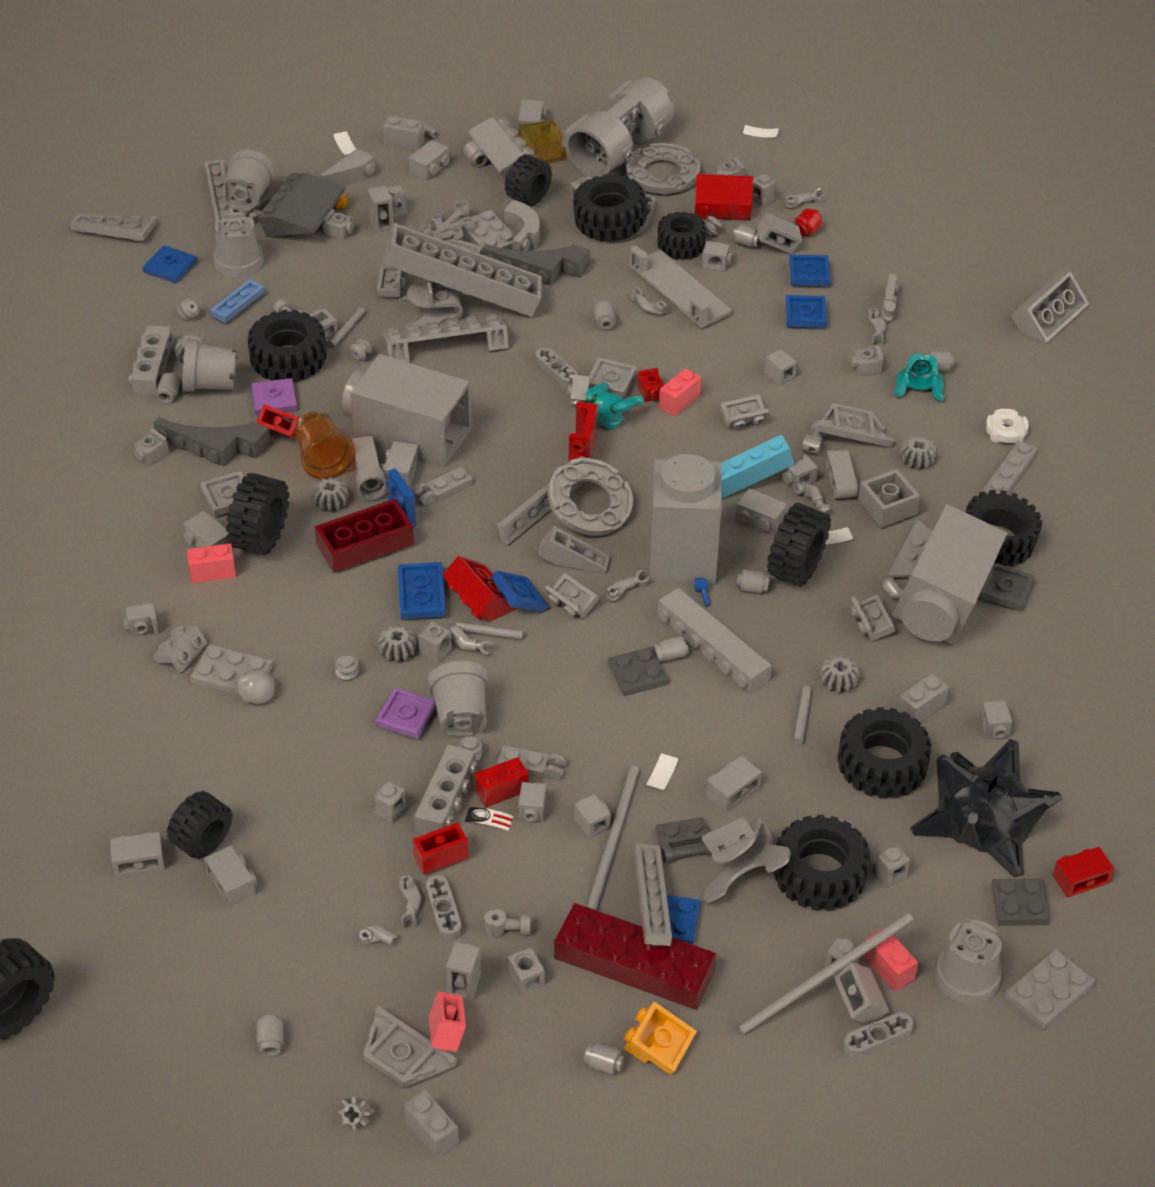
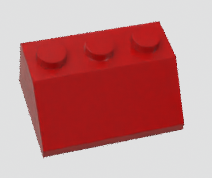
[694,174,753,221]
[443,555,518,621]

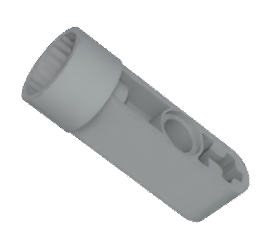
[351,436,387,501]

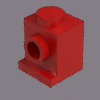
[637,368,664,402]

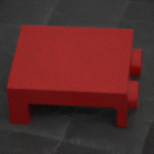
[568,402,598,463]

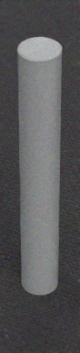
[328,307,365,348]
[456,622,523,640]
[794,686,812,744]

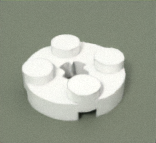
[986,409,1029,443]

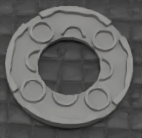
[626,143,700,196]
[547,458,633,536]

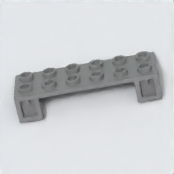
[629,246,732,328]
[382,314,509,362]

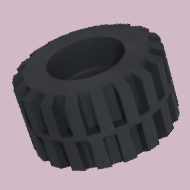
[505,154,552,207]
[657,211,706,260]
[167,791,233,859]

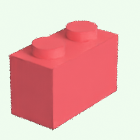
[659,368,702,416]
[187,543,236,583]
[863,927,918,991]
[429,991,466,1052]

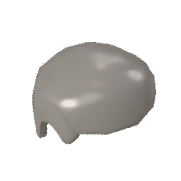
[238,670,275,705]

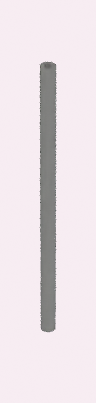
[587,766,639,910]
[738,912,914,1035]

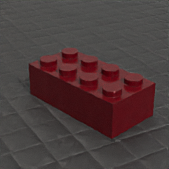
[315,499,414,573]

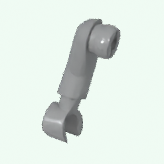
[785,188,825,209]
[630,287,667,315]
[868,308,886,344]
[794,482,830,513]
[606,570,649,601]
[449,625,495,654]
[399,875,422,927]

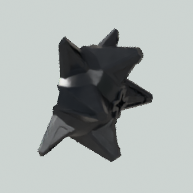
[910,739,1062,877]

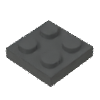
[978,563,1035,611]
[608,647,667,697]
[991,878,1050,926]

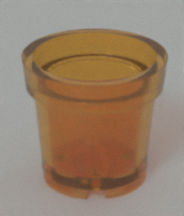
[293,412,355,480]

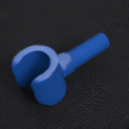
[694,578,711,607]

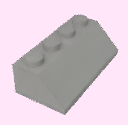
[468,117,537,174]
[1011,271,1089,344]

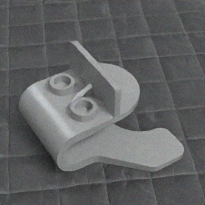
[398,279,463,328]
[702,816,791,903]

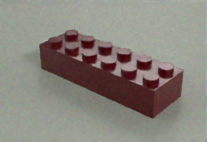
[554,903,716,1010]

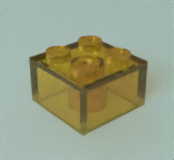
[518,120,567,163]

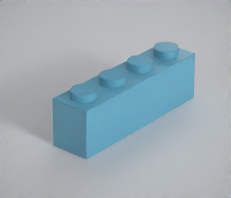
[721,435,795,499]

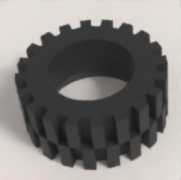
[226,473,290,555]
[965,490,1042,566]
[767,502,831,587]

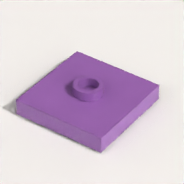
[251,378,297,416]
[375,688,436,739]

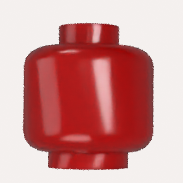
[794,208,823,237]

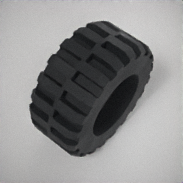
[573,174,647,242]
[247,310,327,383]
[838,707,931,798]
[774,815,870,911]
[0,938,55,1040]

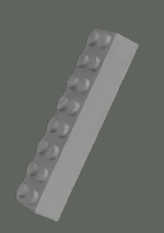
[383,223,542,317]

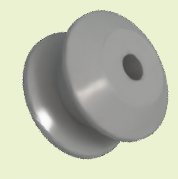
[705,216,723,236]
[177,298,200,320]
[349,339,372,361]
[335,655,358,680]
[458,737,482,762]

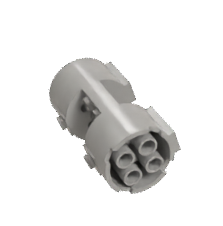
[562,77,675,178]

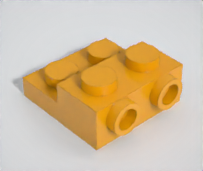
[623,1001,697,1075]

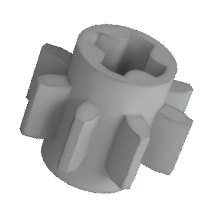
[338,1093,374,1130]

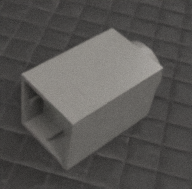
[342,354,471,467]
[649,454,722,585]
[892,504,1007,645]

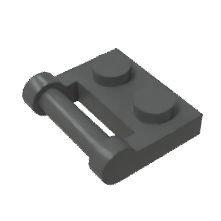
[655,817,712,862]

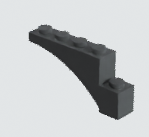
[482,244,590,286]
[153,417,271,466]

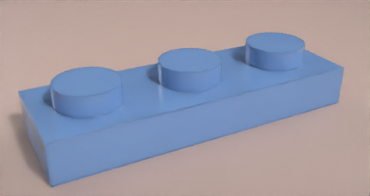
[210,279,265,323]

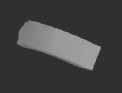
[504,200,540,251]

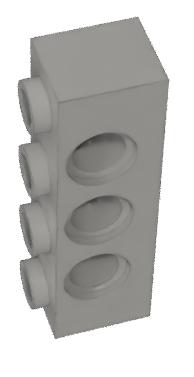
[129,326,173,396]
[414,745,478,834]

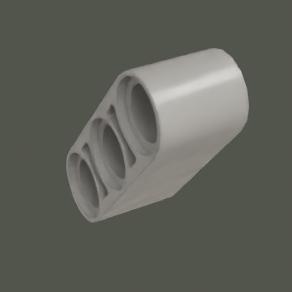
[825,449,858,499]

